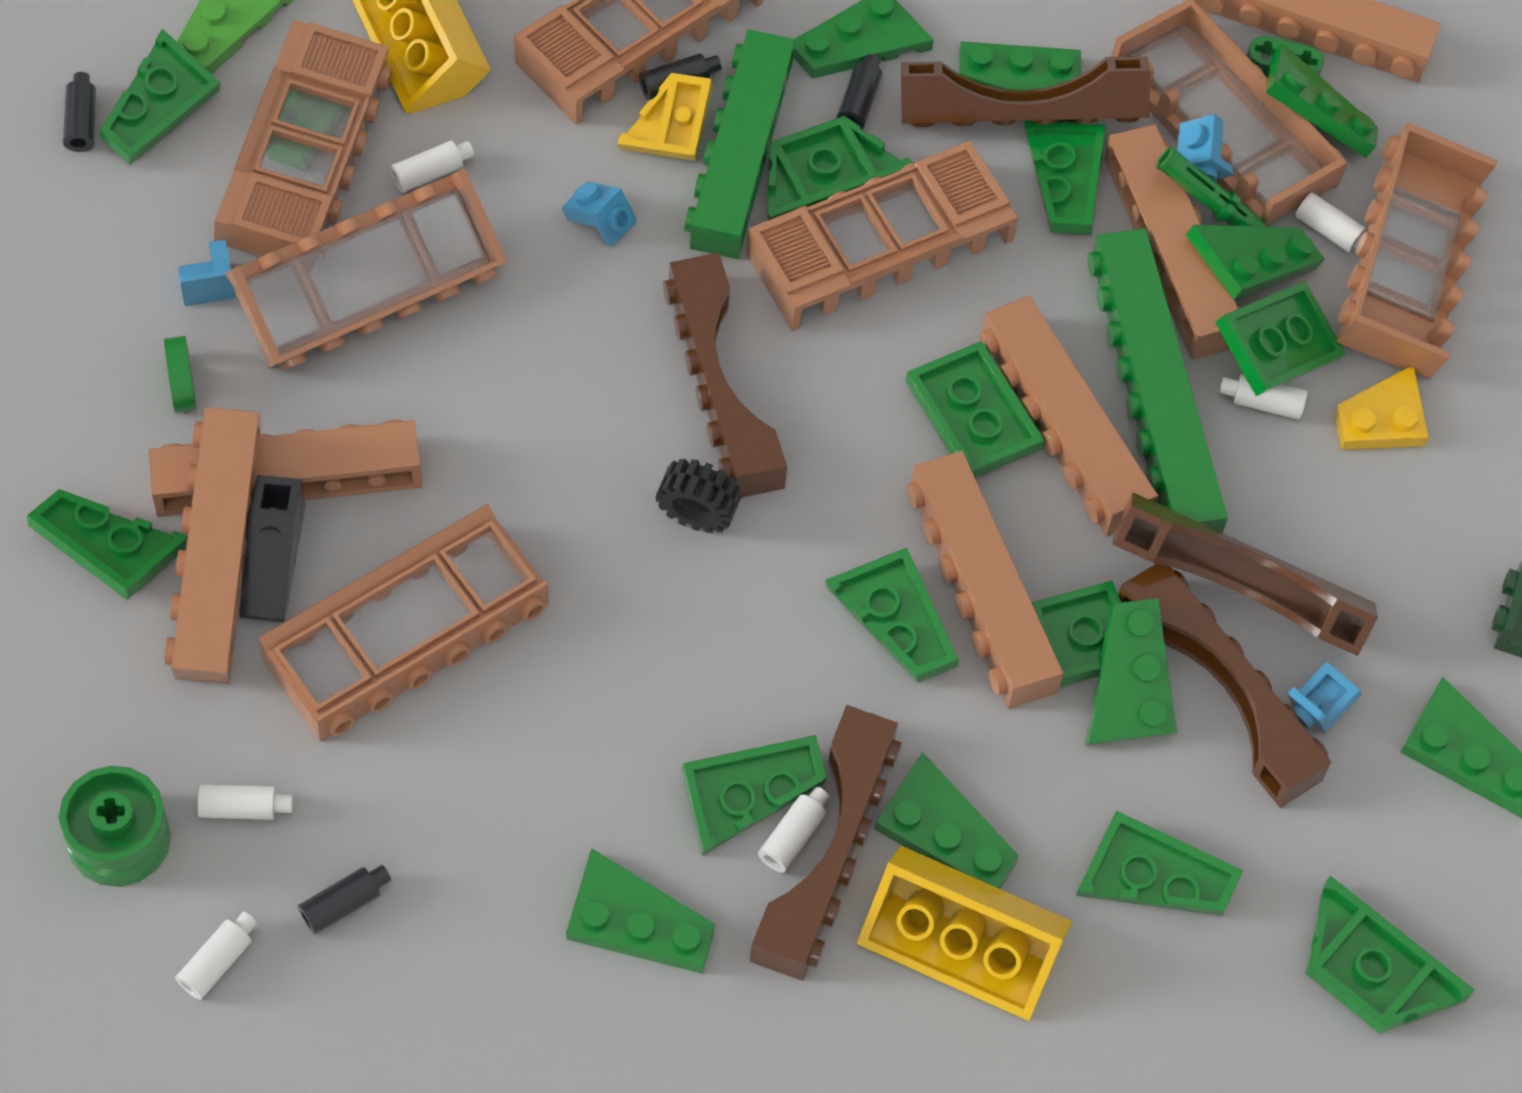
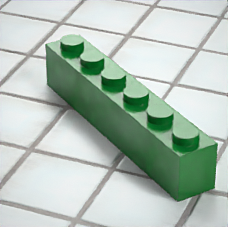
[684,29,795,260]

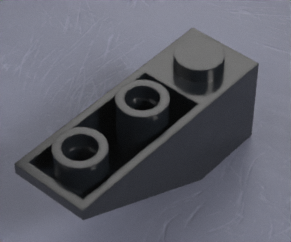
[239,475,306,622]

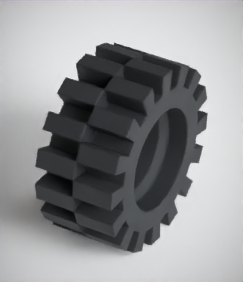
[655,459,742,533]

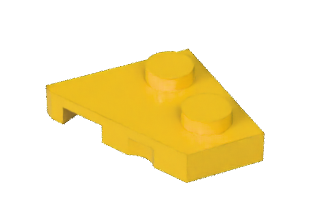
[617,73,713,161]
[1334,367,1429,450]

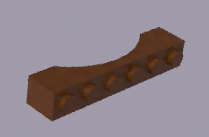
[901,56,1150,128]
[663,252,787,498]
[1112,492,1378,656]
[1118,564,1331,808]
[750,705,902,981]

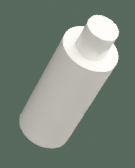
[390,140,474,193]
[1295,192,1367,253]
[1219,374,1308,420]
[198,784,293,820]
[758,787,830,873]
[175,912,257,1000]

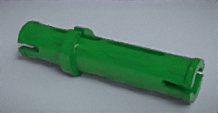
[1155,146,1266,226]

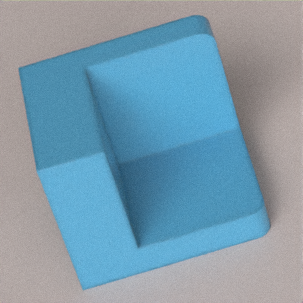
[179,239,236,306]

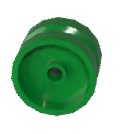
[58,766,171,887]

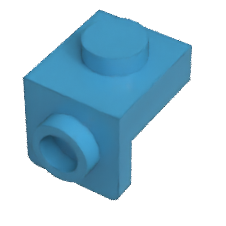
[1178,114,1233,182]
[562,181,637,246]
[1287,662,1362,733]

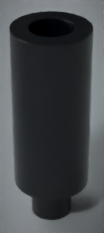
[639,53,722,101]
[836,54,883,129]
[63,72,96,152]
[297,865,391,935]

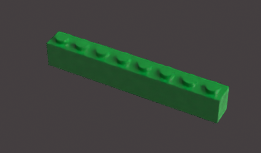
[1087,228,1228,533]

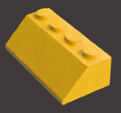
[352,0,491,114]
[856,846,1073,1021]

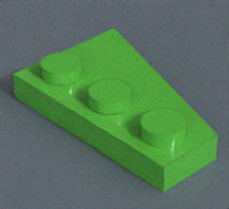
[177,0,294,74]

